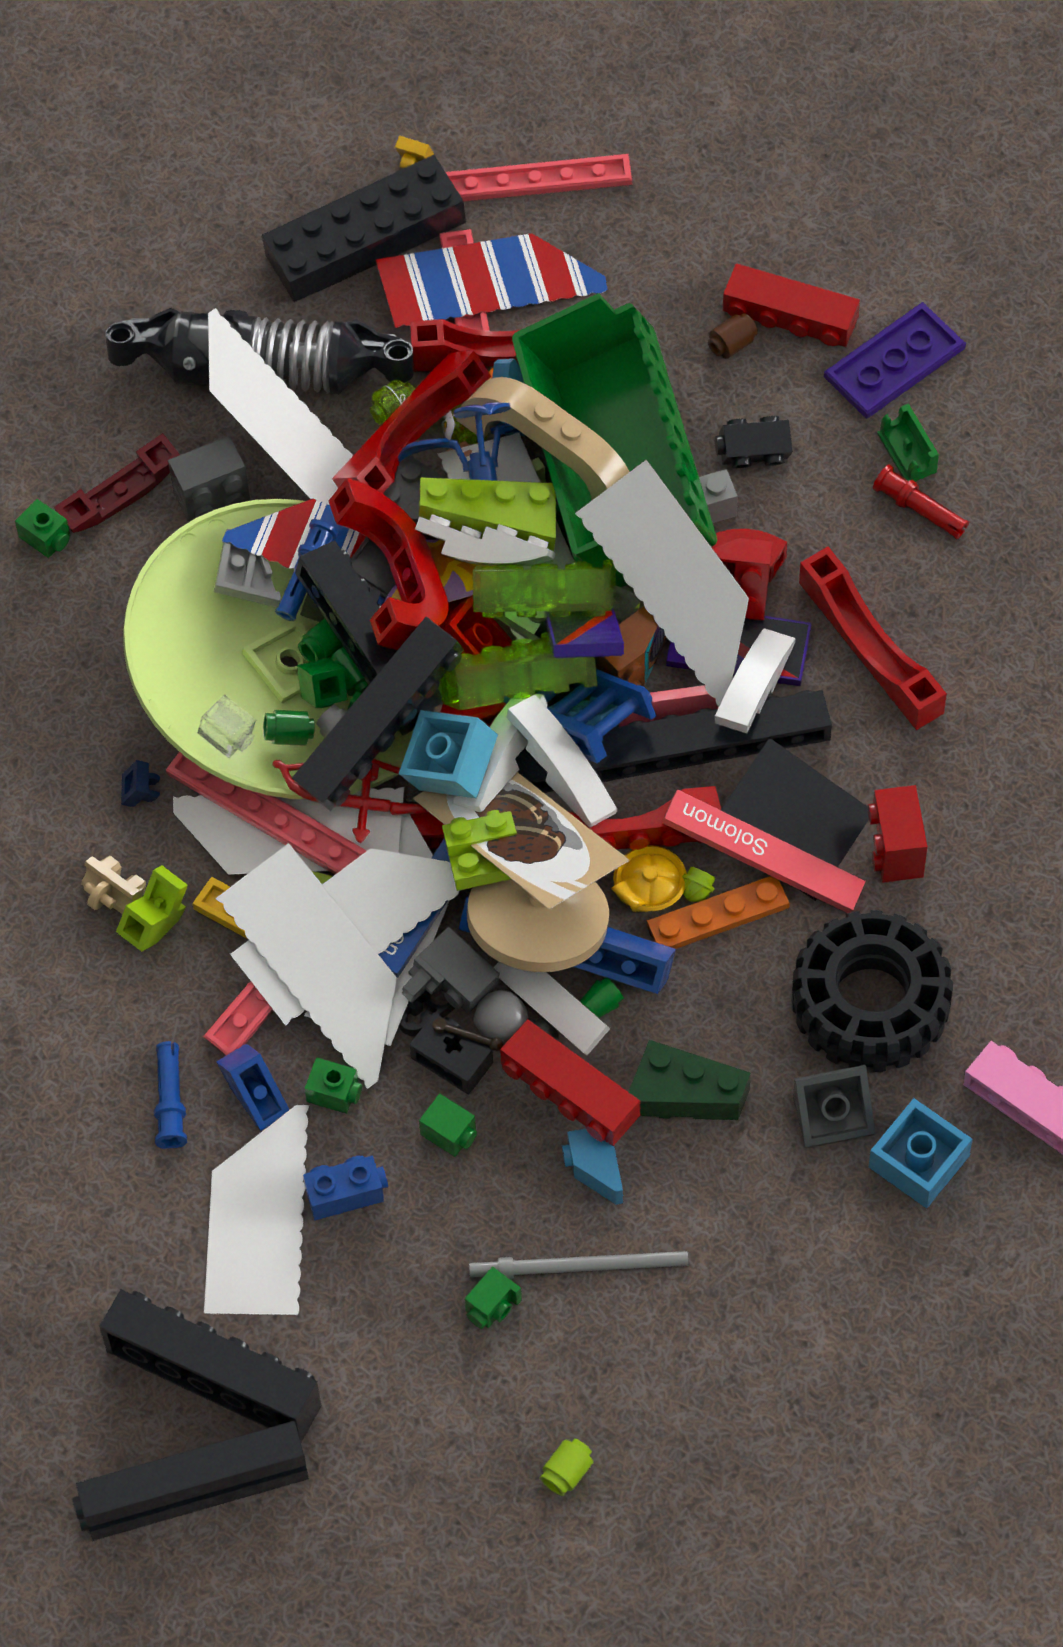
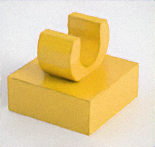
[395,135,434,169]

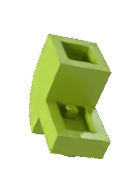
[116,865,188,952]

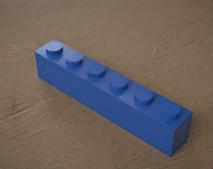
[459,894,676,994]

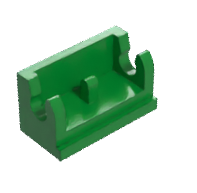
[877,404,939,481]

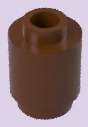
[708,313,758,359]

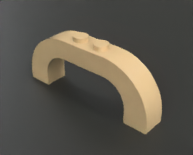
[457,377,630,500]

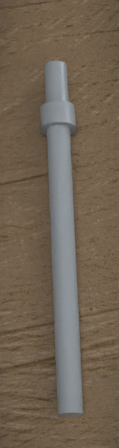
[469,1251,688,1279]

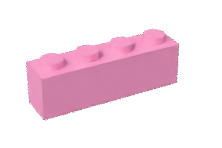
[963,1041,1063,1155]

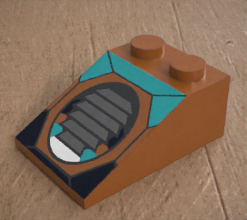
[592,606,668,687]

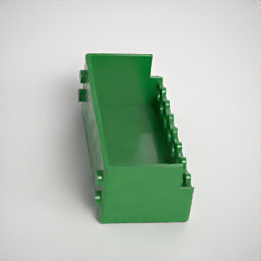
[512,293,717,590]

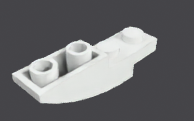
[415,514,556,567]

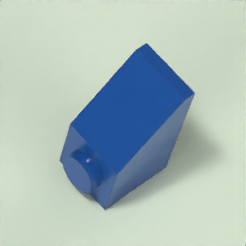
[216,1044,289,1131]

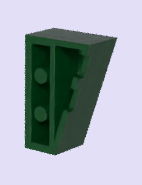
[629,1040,751,1120]

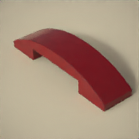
[54,433,180,533]

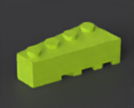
[418,477,556,562]

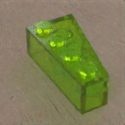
[472,560,616,618]
[441,632,598,710]

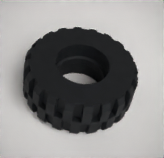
[792,910,953,1072]

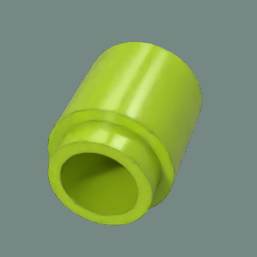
[540,1439,593,1496]

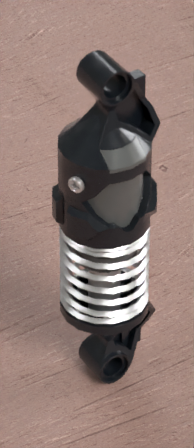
[105,308,414,394]

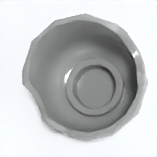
[473,990,529,1044]

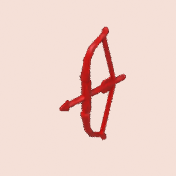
[272,759,429,843]

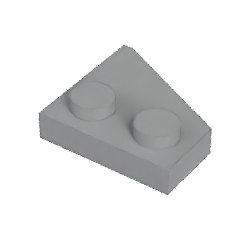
[214,529,281,608]

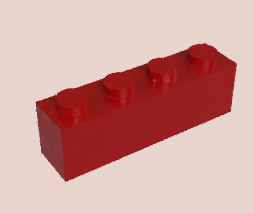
[723,263,860,347]
[500,1019,640,1146]

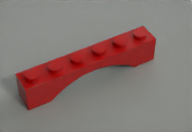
[410,319,519,372]
[332,350,491,494]
[799,546,947,730]
[568,786,722,850]

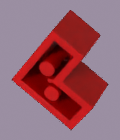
[868,785,928,883]

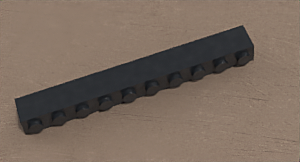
[515,690,832,793]

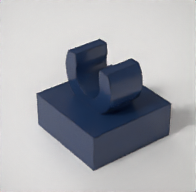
[121,760,160,807]

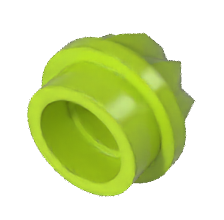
[682,867,716,902]

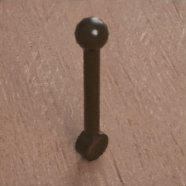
[432,1018,503,1051]

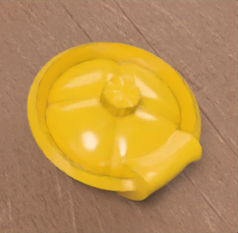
[611,845,687,912]

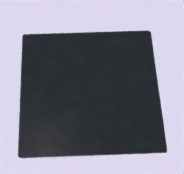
[721,739,869,901]

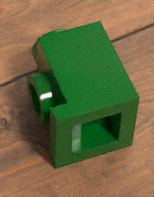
[465,1266,522,1329]

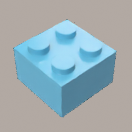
[399,710,498,798]

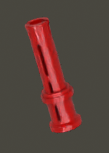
[873,464,969,540]

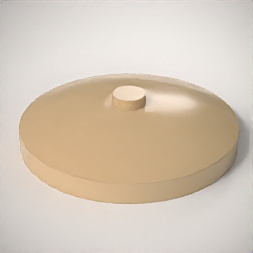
[467,879,609,972]

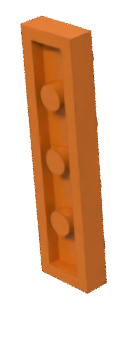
[647,876,790,949]

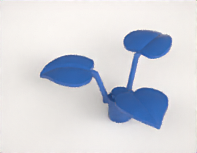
[398,402,520,481]

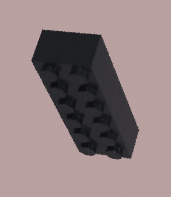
[261,155,466,302]
[99,1289,321,1443]

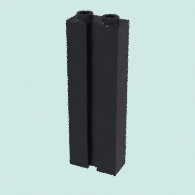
[72,1421,309,1541]

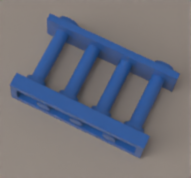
[501,658,656,763]

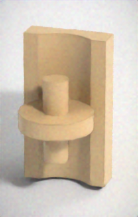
[81,855,146,914]

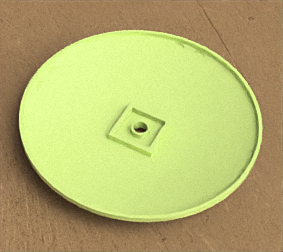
[123,499,459,799]

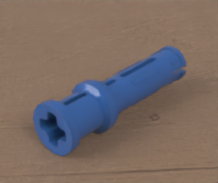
[275,519,339,621]
[154,1041,187,1149]

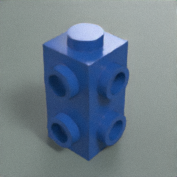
[303,1155,388,1221]

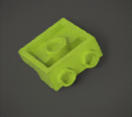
[442,810,517,891]

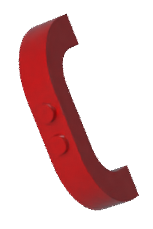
[328,478,449,650]

